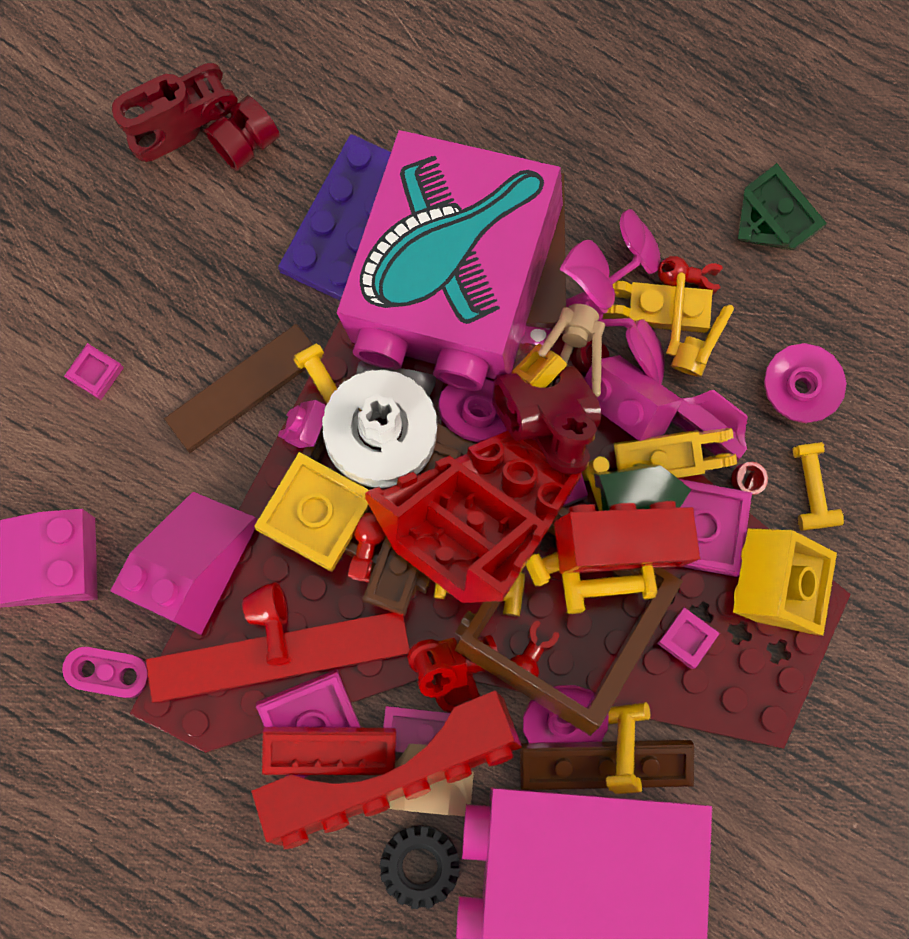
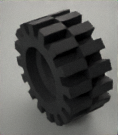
[380,825,460,909]

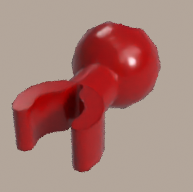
[658,256,723,295]
[348,512,386,583]
[510,621,559,677]

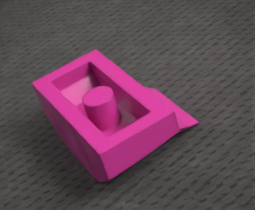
[671,390,747,467]

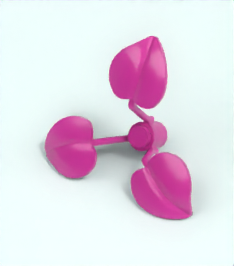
[560,209,665,384]

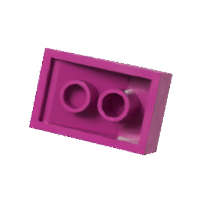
[110,492,258,635]
[0,509,98,608]

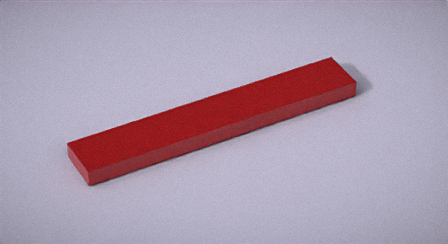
[146,612,410,703]

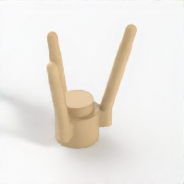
[538,304,605,397]

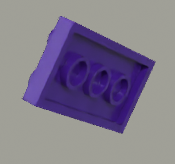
[278,134,391,301]

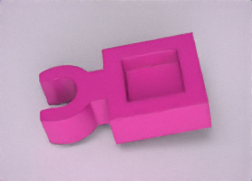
[278,400,326,448]

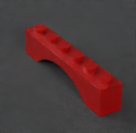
[251,690,522,849]

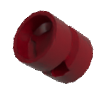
[204,95,280,171]

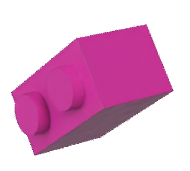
[585,355,683,441]

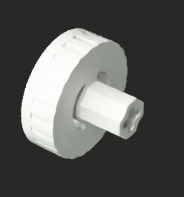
[322,370,437,488]

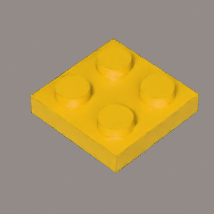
[254,452,370,572]

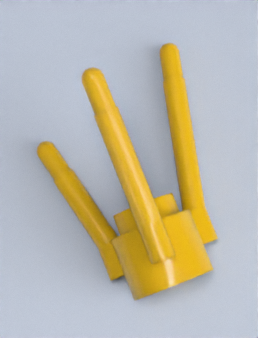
[666,272,734,377]

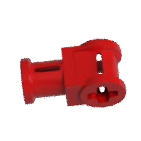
[407,635,498,698]

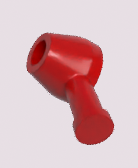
[242,582,289,665]

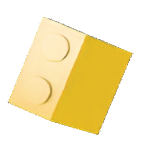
[733,529,837,636]

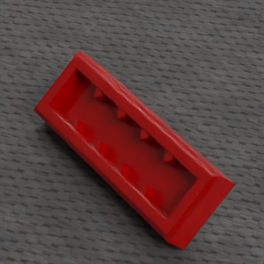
[262,727,396,775]

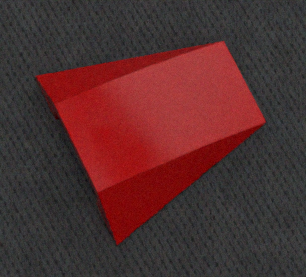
[365,430,582,603]

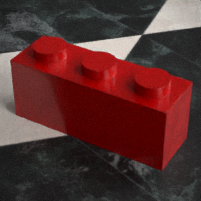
[554,501,700,574]

